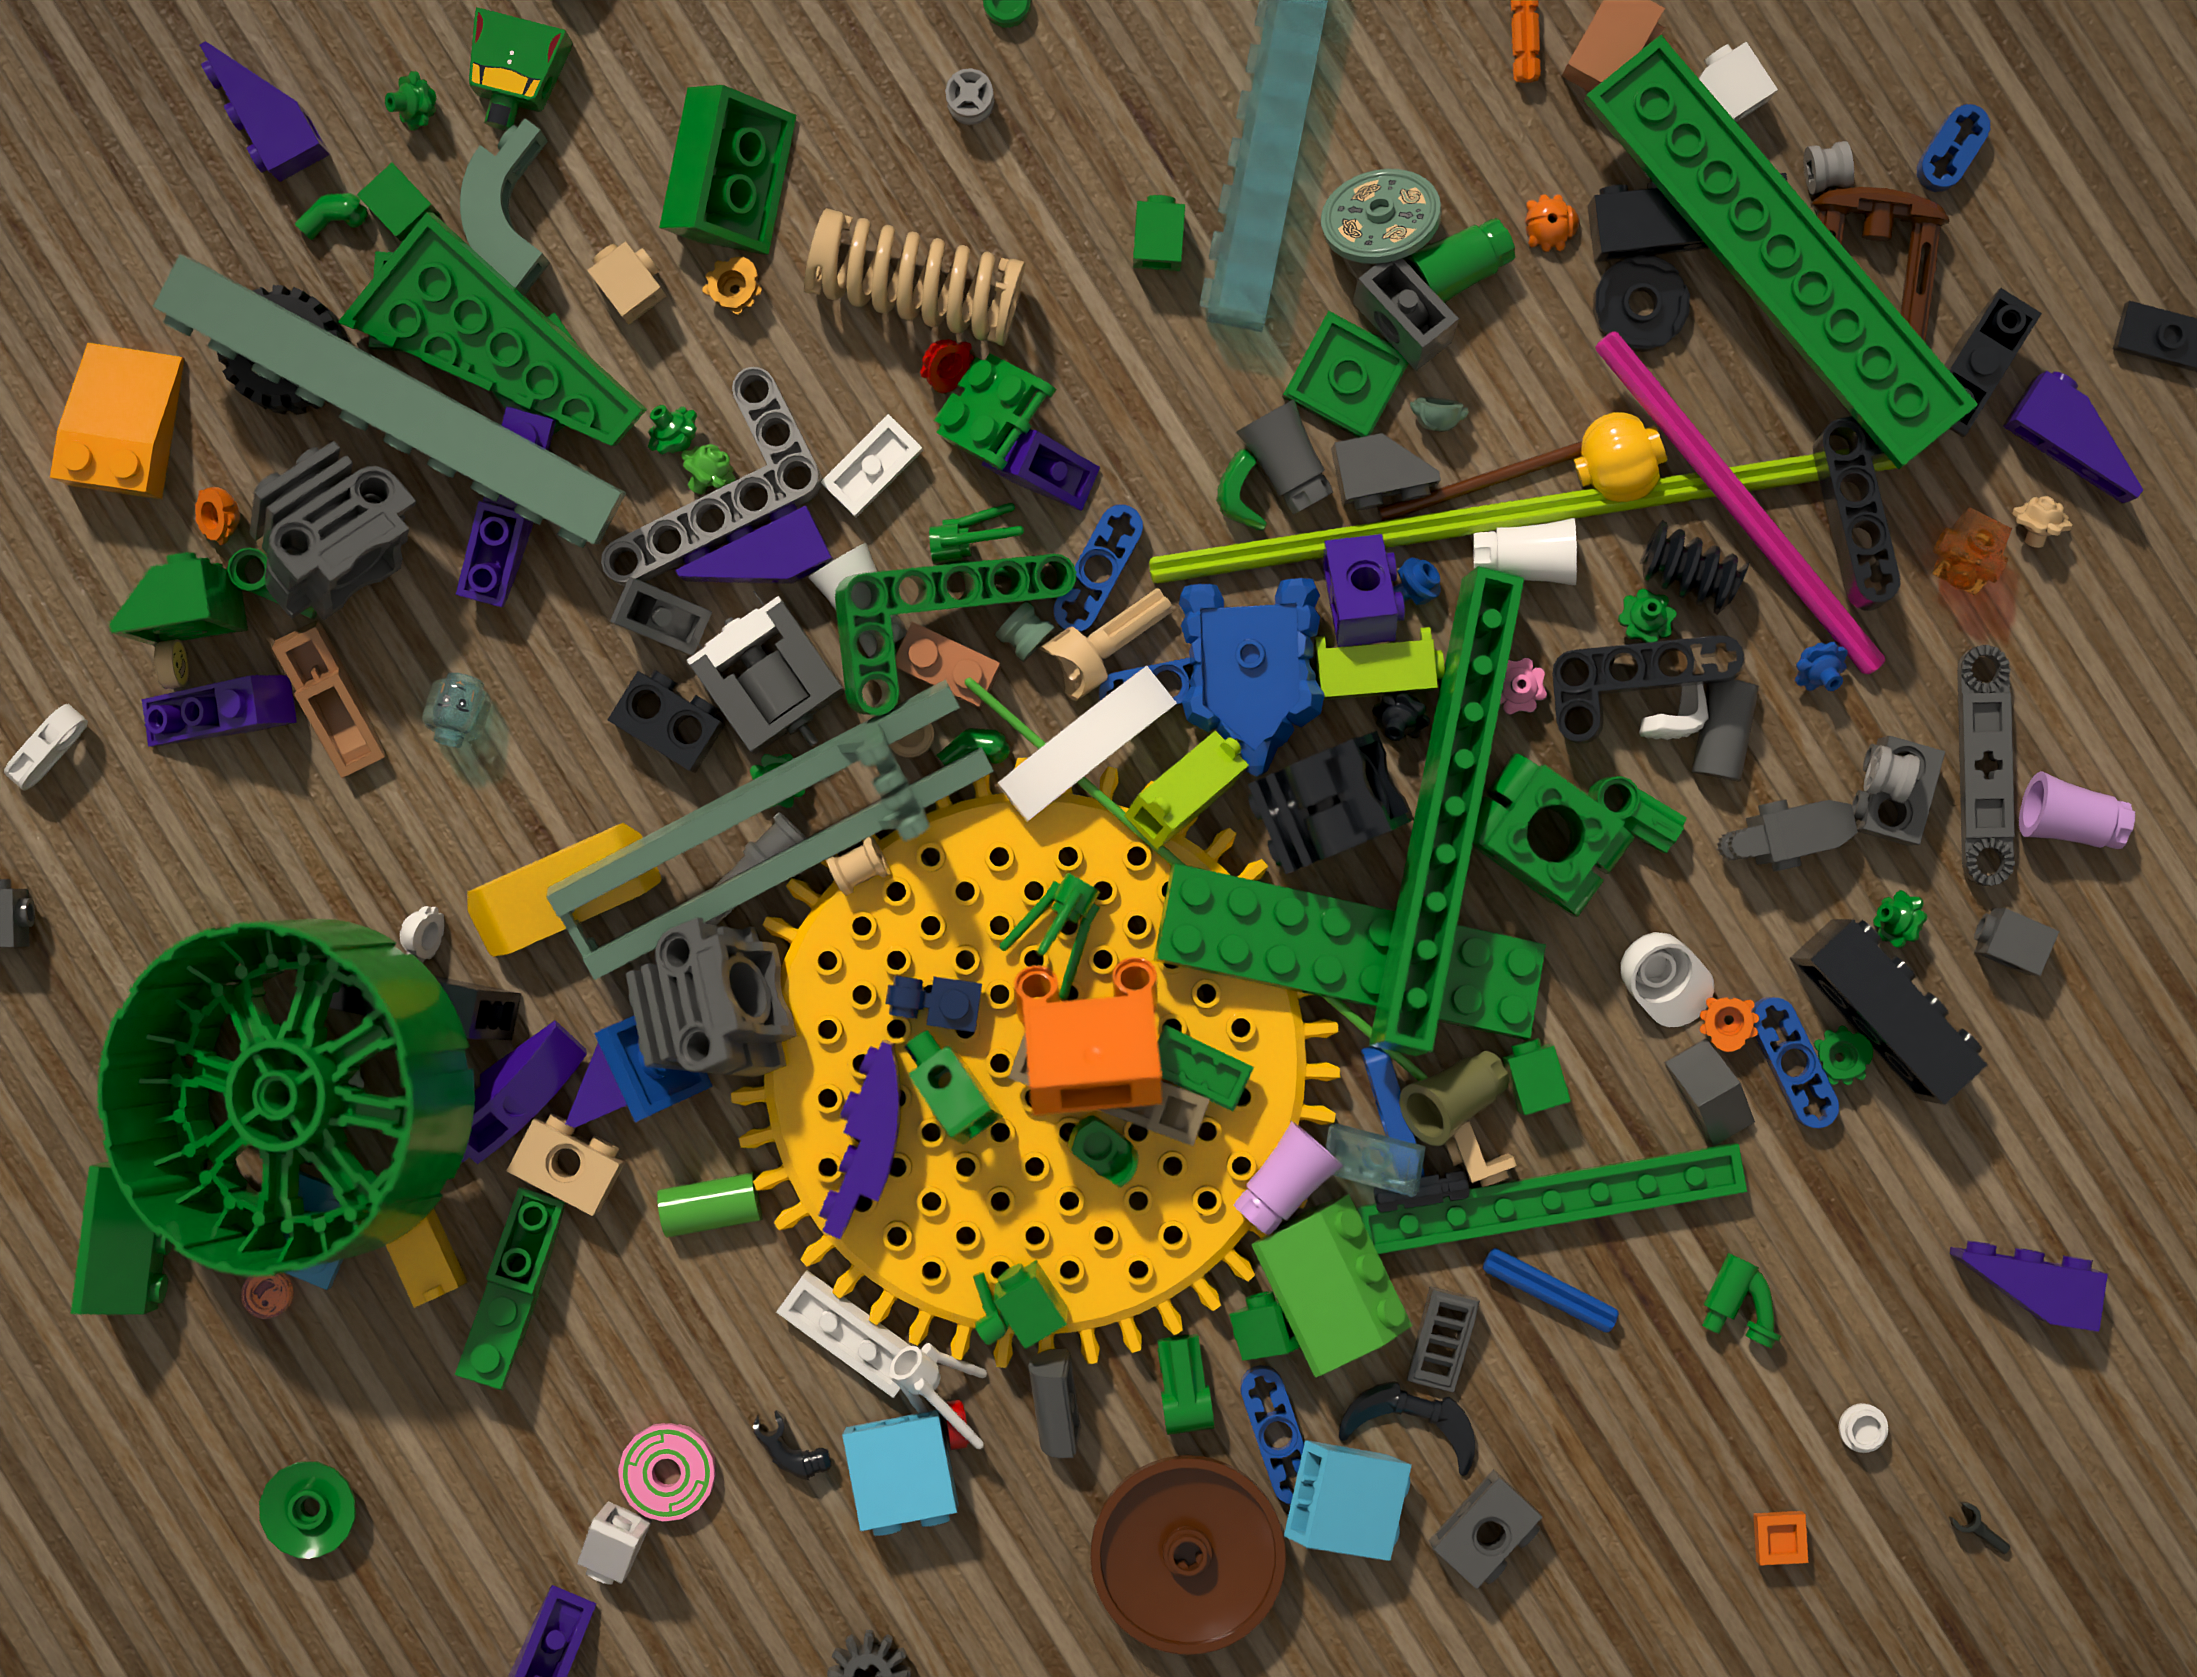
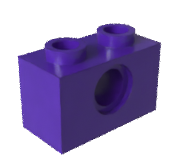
[1323,534,1405,647]

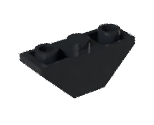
[1944,288,2042,437]

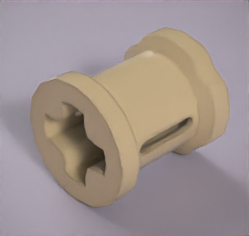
[827,836,890,896]

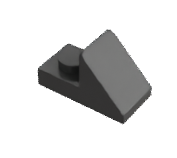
[610,577,712,656]

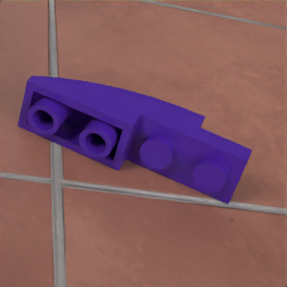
[455,407,557,607]
[461,1020,587,1165]
[819,1040,901,1239]

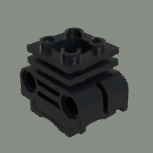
[1248,731,1414,875]

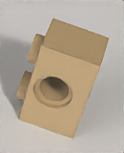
[507,1114,626,1216]

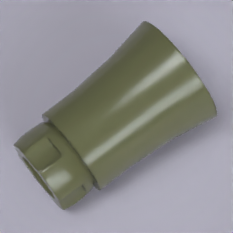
[1399,1051,1509,1146]

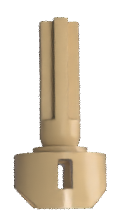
[1039,588,1173,701]

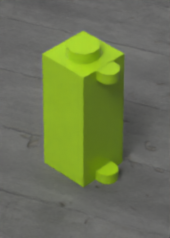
[1314,627,1445,700]
[1124,730,1249,850]

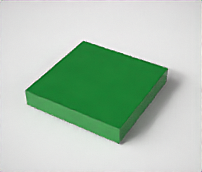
[1282,310,1409,438]

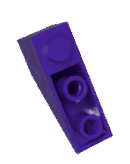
[200,41,330,182]
[676,504,834,584]
[142,675,297,747]
[1950,1241,2108,1332]

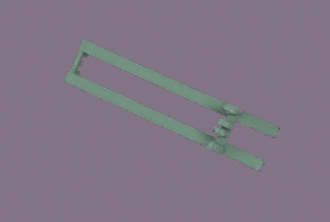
[546,679,994,980]

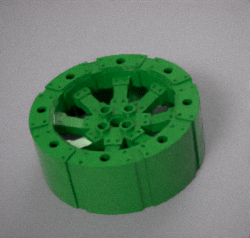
[97,919,475,1276]

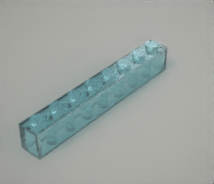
[1199,0,1328,332]

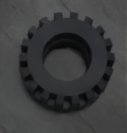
[217,285,349,415]

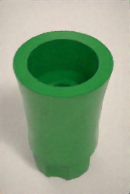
[1403,218,1516,303]

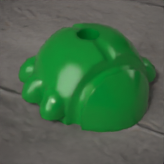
[1814,1025,1873,1085]

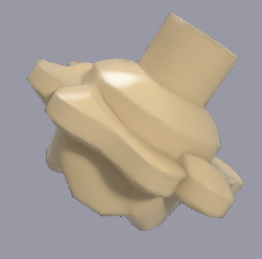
[2012,496,2072,548]

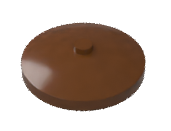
[1090,1455,1286,1655]

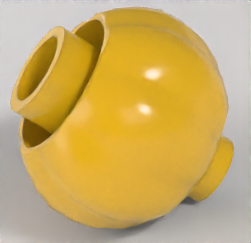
[1573,412,1667,502]

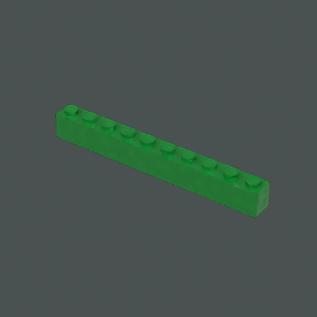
[1369,566,1524,1056]

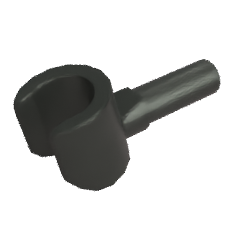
[1949,1502,2010,1555]

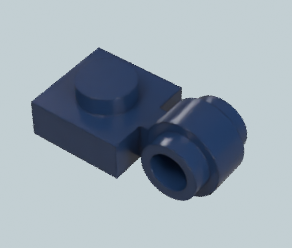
[885,976,982,1032]

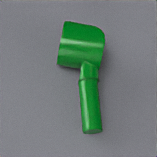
[973,1272,1009,1345]

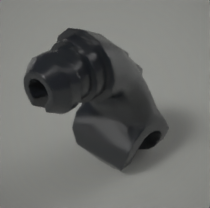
[753,1410,832,1481]

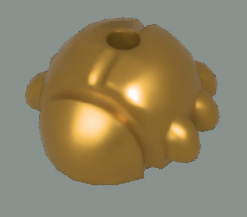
[702,257,762,315]

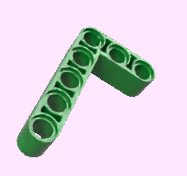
[835,554,1076,715]

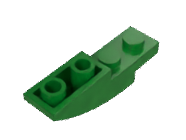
[455,1187,566,1391]

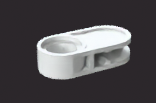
[4,704,88,791]

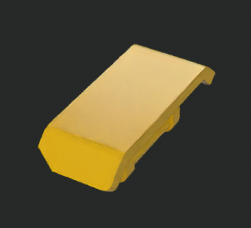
[467,823,662,957]

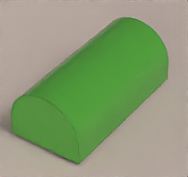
[657,1172,763,1238]

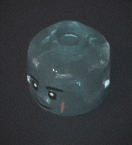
[422,672,492,748]

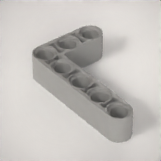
[601,367,822,586]

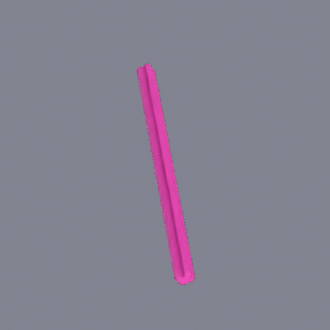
[1595,331,1885,675]

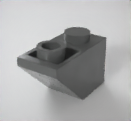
[1331,433,1441,511]

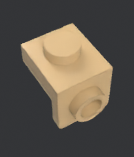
[1444,1121,1517,1187]

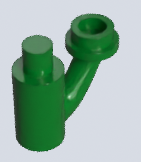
[1702,1253,1782,1349]

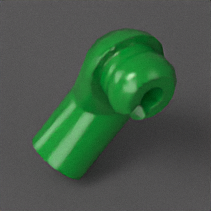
[294,193,368,241]
[936,728,1011,766]

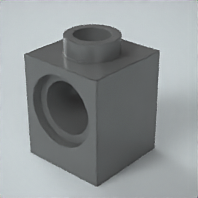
[1974,908,2059,976]

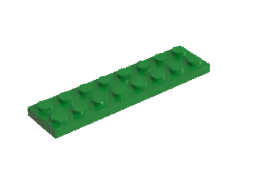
[1153,863,1546,1040]

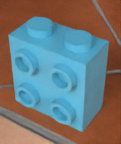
[842,1410,959,1536]
[1284,1440,1412,1561]

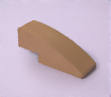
[272,619,385,778]

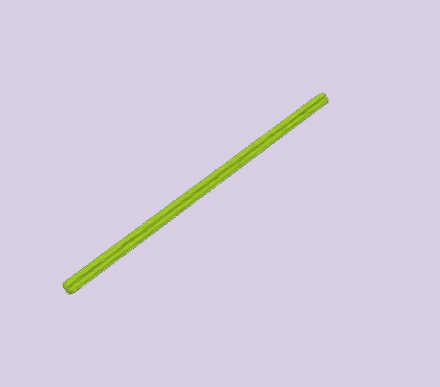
[1149,449,1907,584]

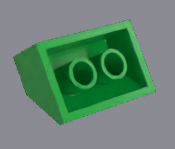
[659,85,797,255]
[109,552,248,646]
[71,1161,173,1315]

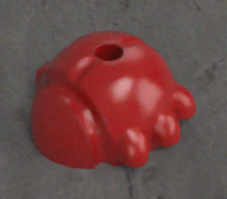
[920,339,973,393]

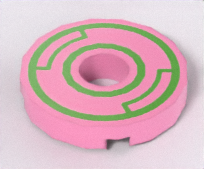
[618,1423,716,1522]

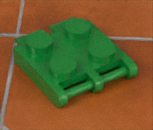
[933,353,1056,471]

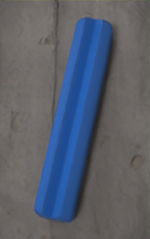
[1483,1248,1619,1333]

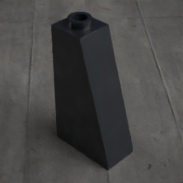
[329,976,521,1040]

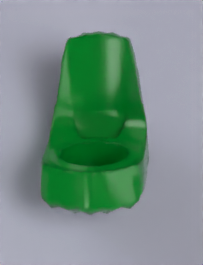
[1216,449,1267,531]
[1068,1115,1138,1187]

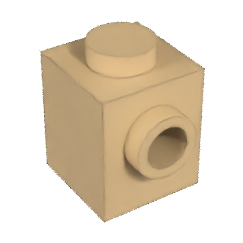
[587,241,667,325]

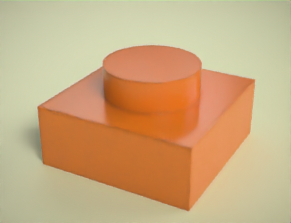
[1753,1511,1808,1565]

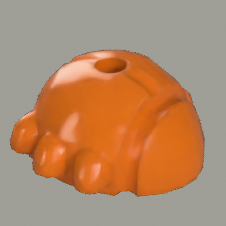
[1525,194,1580,252]
[195,487,240,545]
[1699,997,1759,1052]

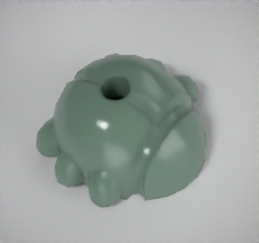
[1410,397,1469,432]

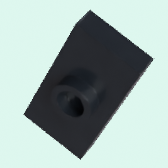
[2113,301,2197,372]

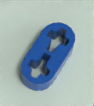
[1916,104,1990,192]

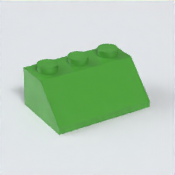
[1251,1194,1412,1377]

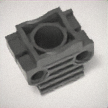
[250,441,416,620]
[626,917,797,1077]

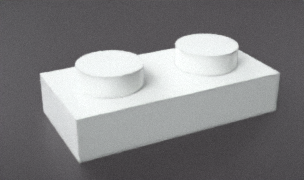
[821,414,923,518]

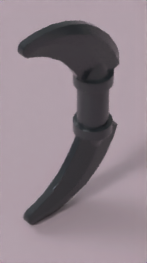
[1338,1381,1475,1476]

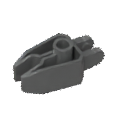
[1717,799,1858,872]

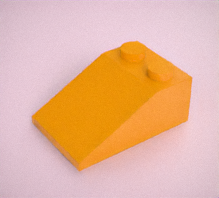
[50,343,185,500]

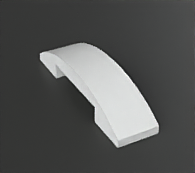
[997,666,1177,822]

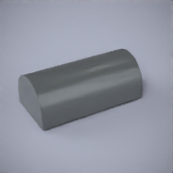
[1691,680,1759,782]
[1028,1349,1081,1458]

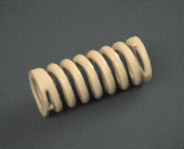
[804,208,1026,346]

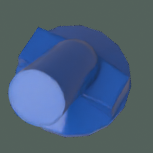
[1393,558,1441,605]

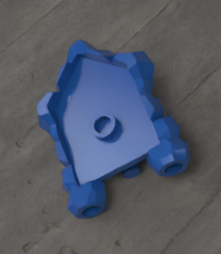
[1179,578,1325,777]

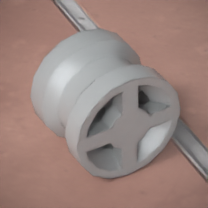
[945,68,994,125]
[1804,141,1854,195]
[1864,745,1920,803]

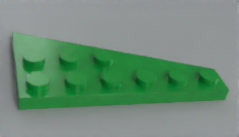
[338,212,647,446]

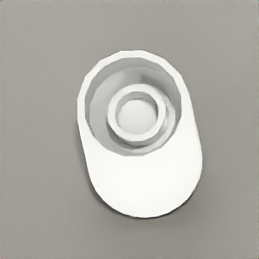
[1620,932,1714,1027]

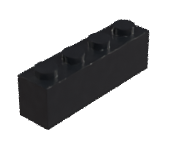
[1587,173,1787,262]

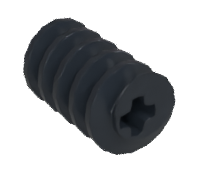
[1640,520,1750,615]

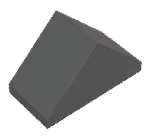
[1664,1038,1755,1146]

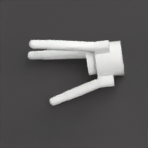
[889,1343,987,1449]

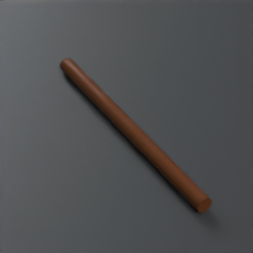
[1378,441,1582,521]

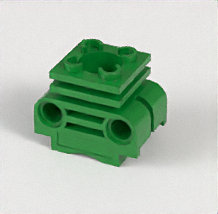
[1472,753,1635,917]

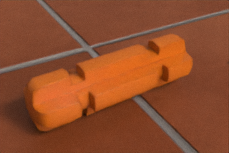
[1511,0,1541,83]

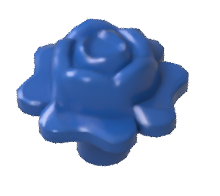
[1795,642,1848,691]

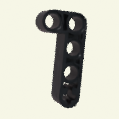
[1813,416,1900,611]
[1552,635,1746,744]

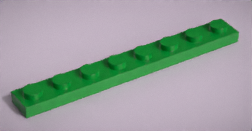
[1356,1143,1747,1254]

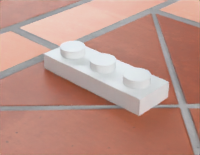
[776,1270,911,1398]

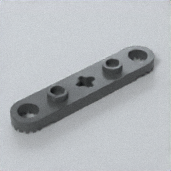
[1957,645,2015,886]

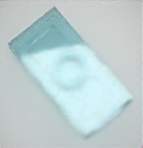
[1326,1123,1426,1197]

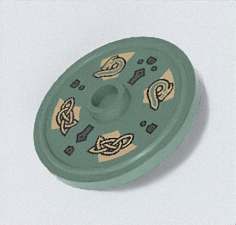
[1321,169,1442,264]

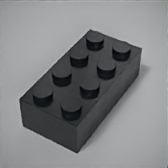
[1790,919,1987,1105]

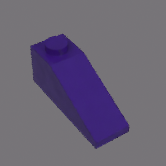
[2003,371,2143,504]
[508,1585,597,1677]

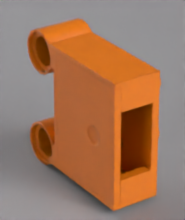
[1014,957,1162,1116]

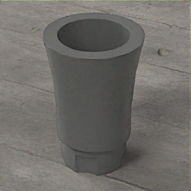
[1235,399,1333,515]

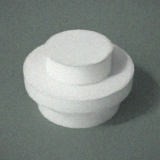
[1838,1403,1888,1453]

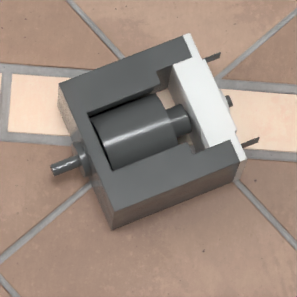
[687,591,845,754]

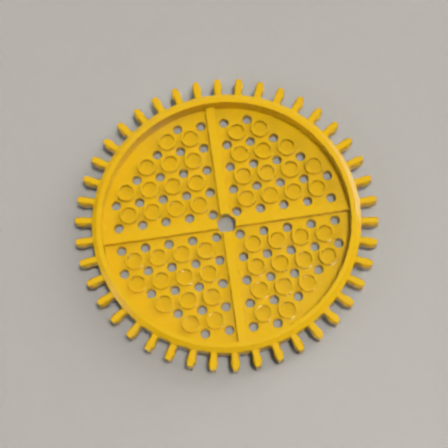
[731,758,1340,1368]

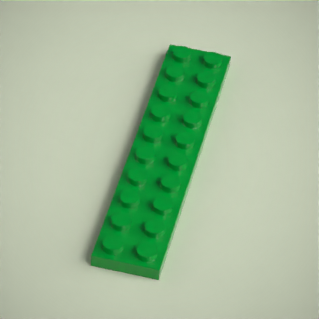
[1584,35,1978,470]

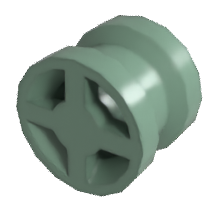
[995,601,1055,662]

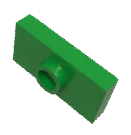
[1157,1025,1254,1111]

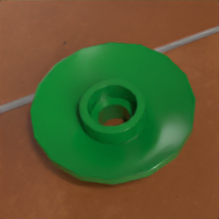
[259,1461,356,1558]

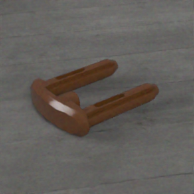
[1811,187,1949,343]

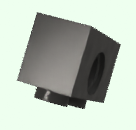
[1353,258,1459,371]
[1429,1469,1542,1589]

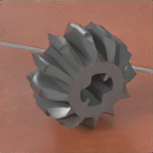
[827,1630,911,1677]

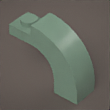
[460,119,550,296]

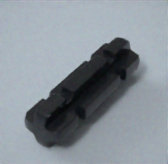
[1373,1170,1470,1213]

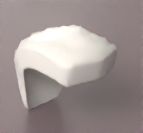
[1639,684,1709,740]

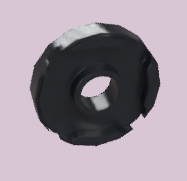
[1593,255,1690,352]

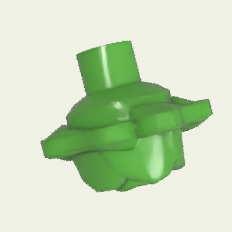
[681,444,735,494]

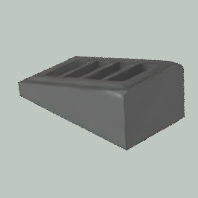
[1406,1286,1480,1393]

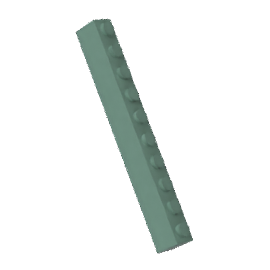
[153,254,626,548]

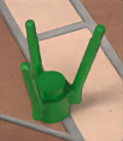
[929,503,1045,581]
[999,873,1100,1000]

